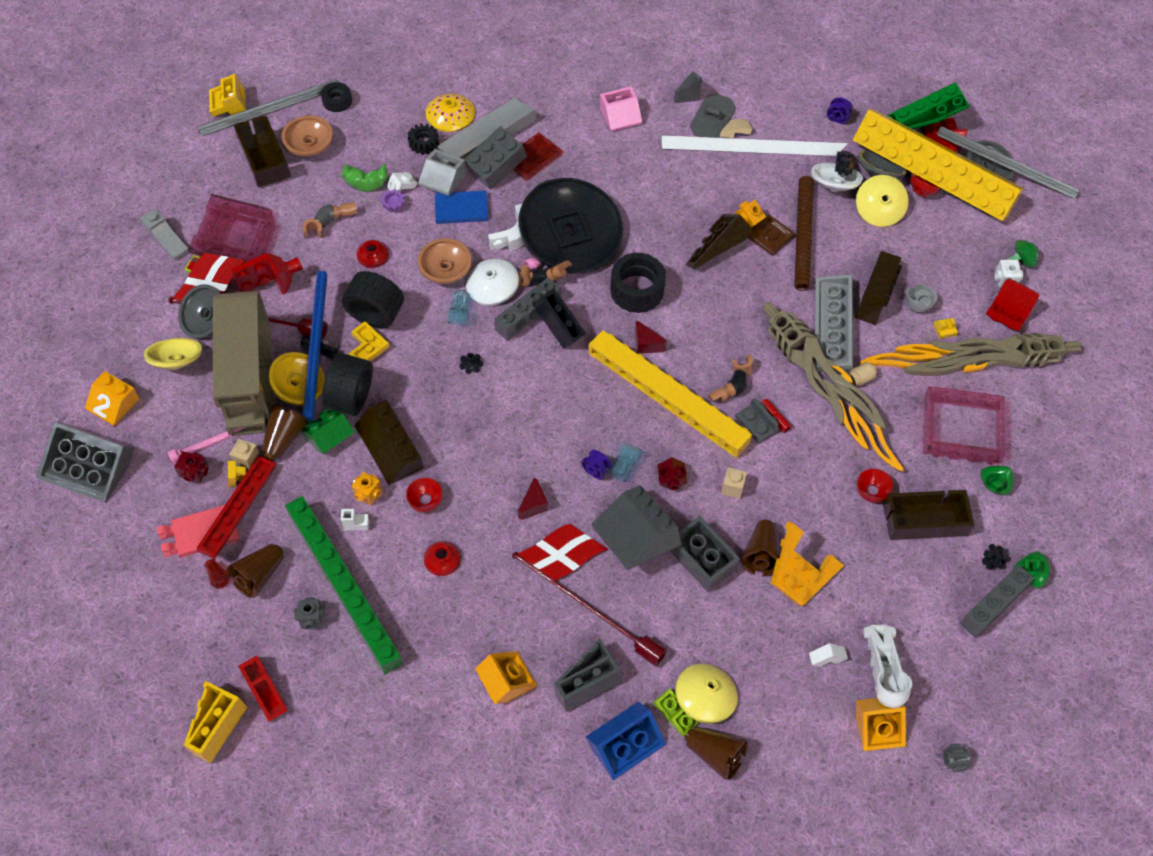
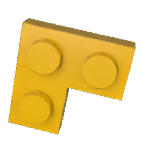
[348,321,390,361]

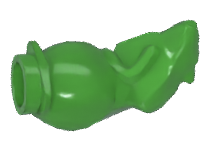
[341,164,387,192]

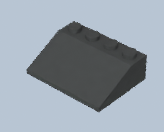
[36,422,135,503]
[592,485,681,570]

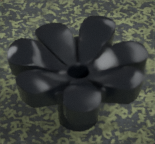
[459,353,484,374]
[982,544,1006,570]

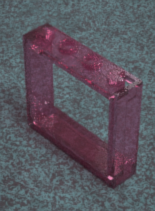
[923,386,1005,464]

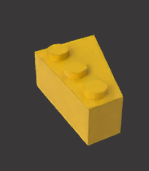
[184,681,248,764]

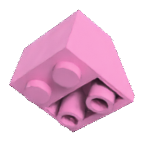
[600,86,642,132]

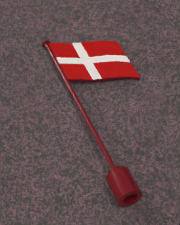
[168,253,328,340]
[512,524,667,667]

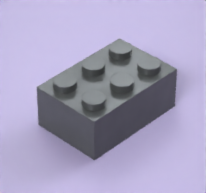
[464,126,527,189]
[670,516,740,592]

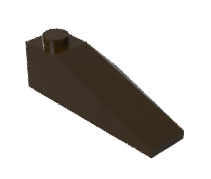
[686,214,753,268]

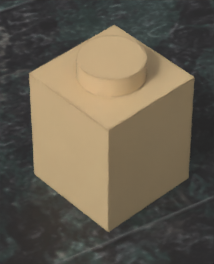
[229,438,260,470]
[721,467,747,499]

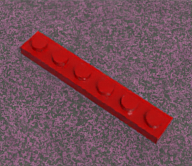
[197,455,276,559]

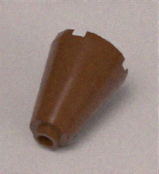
[262,405,308,461]
[741,519,781,576]
[226,544,284,598]
[685,727,748,781]

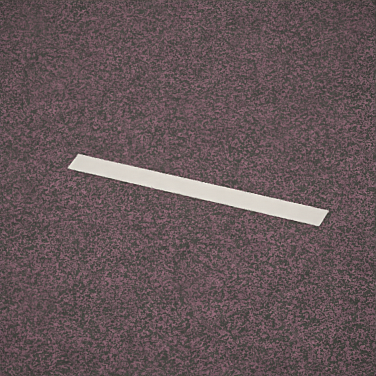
[662,136,848,156]

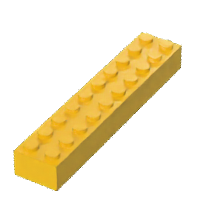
[853,109,1024,221]

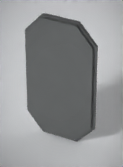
[690,94,736,138]

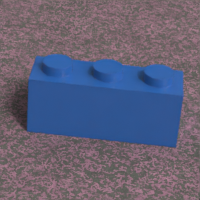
[586,701,666,780]

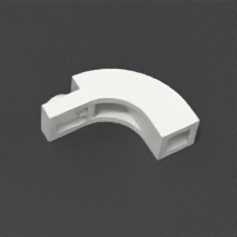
[488,204,524,251]

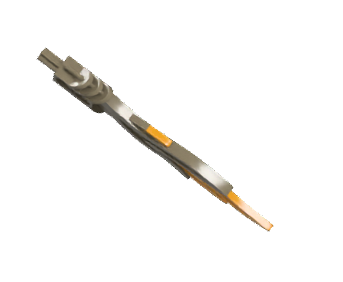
[762,301,904,472]
[860,333,1081,376]

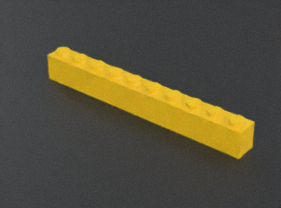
[588,330,752,458]

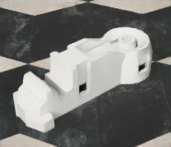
[863,624,912,708]

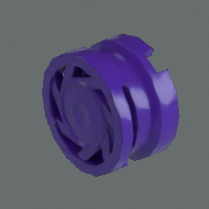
[826,97,853,124]
[581,449,612,480]

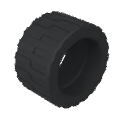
[610,252,666,313]
[341,271,404,329]
[322,353,373,416]

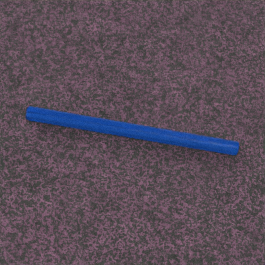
[302,271,328,421]

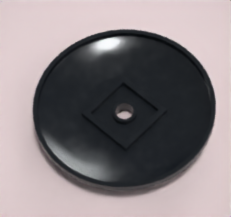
[518,178,623,274]

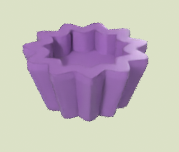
[380,189,405,212]

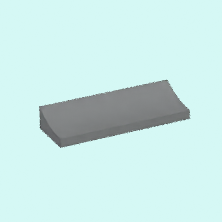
[437,98,536,159]
[815,274,854,374]

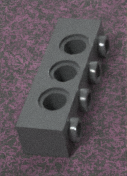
[494,277,561,341]
[960,564,1034,638]

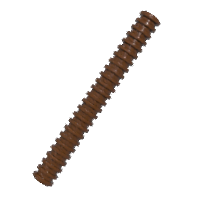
[794,176,814,291]

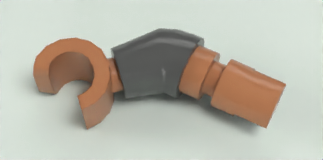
[302,202,357,238]

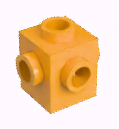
[734,200,766,227]
[352,472,382,506]

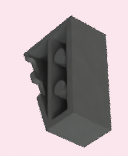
[554,638,622,712]

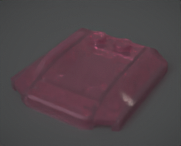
[188,194,275,262]

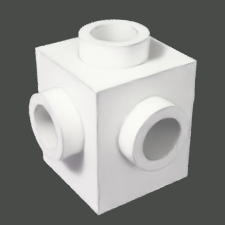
[995,260,1023,288]

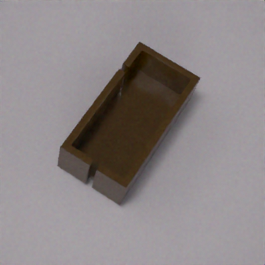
[234,116,291,187]
[883,489,975,540]

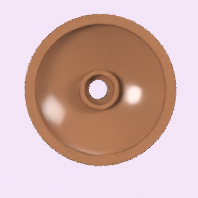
[281,115,333,156]
[417,238,472,284]

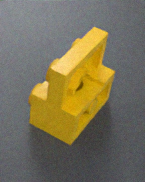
[209,74,246,117]

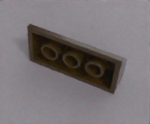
[354,400,423,485]

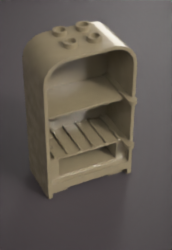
[213,290,278,436]

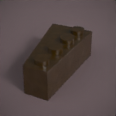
[855,251,903,325]

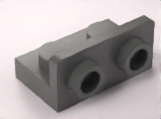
[735,398,778,444]

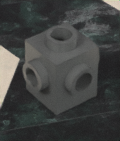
[294,597,325,629]

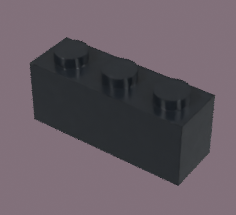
[532,288,586,349]

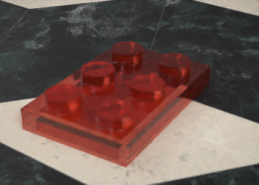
[512,132,563,181]

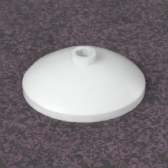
[811,163,863,192]
[466,259,519,306]

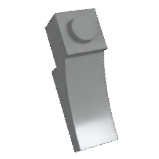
[140,208,190,261]

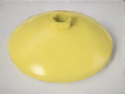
[856,175,909,227]
[144,338,202,370]
[675,663,738,724]

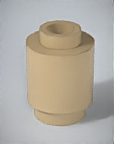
[848,362,877,386]

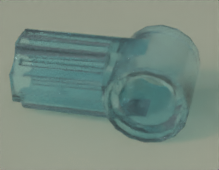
[448,290,470,325]
[611,442,642,482]

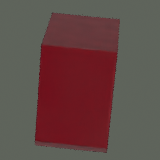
[635,321,667,354]
[518,478,548,520]

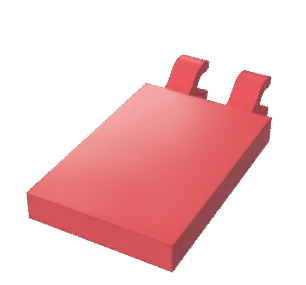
[157,505,240,558]

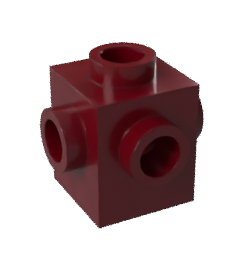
[174,451,209,483]
[657,457,688,491]

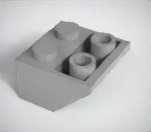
[418,149,465,196]

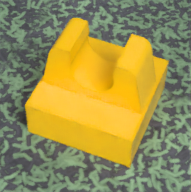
[933,318,958,339]
[228,461,246,488]

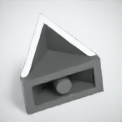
[674,71,702,103]

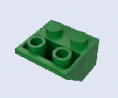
[301,409,355,454]

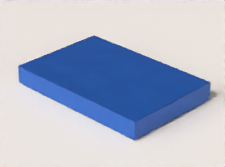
[435,191,488,224]

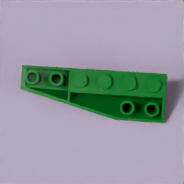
[887,82,970,129]

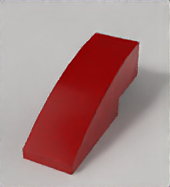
[238,655,288,722]

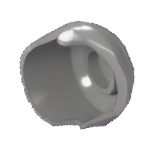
[906,284,937,313]

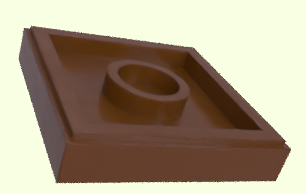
[748,214,796,256]

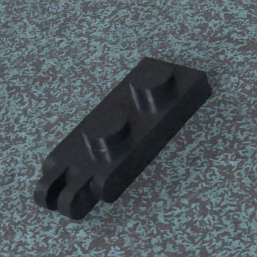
[834,151,854,177]

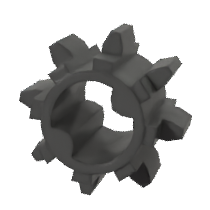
[943,743,971,772]

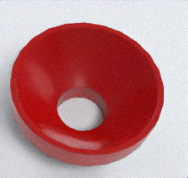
[910,173,940,197]
[357,240,389,268]
[856,468,893,503]
[406,478,442,512]
[424,541,461,576]

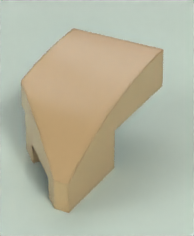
[720,119,752,138]

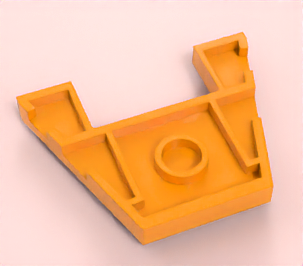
[770,521,844,606]

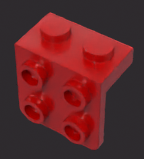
[986,278,1040,331]

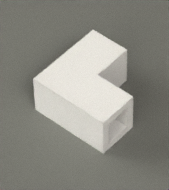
[341,509,370,531]
[809,643,848,667]

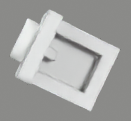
[387,172,417,191]

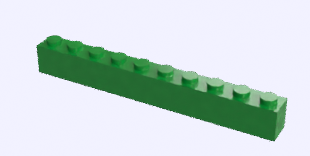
[285,496,403,675]

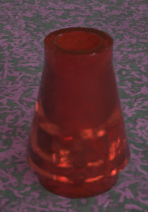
[204,559,230,589]

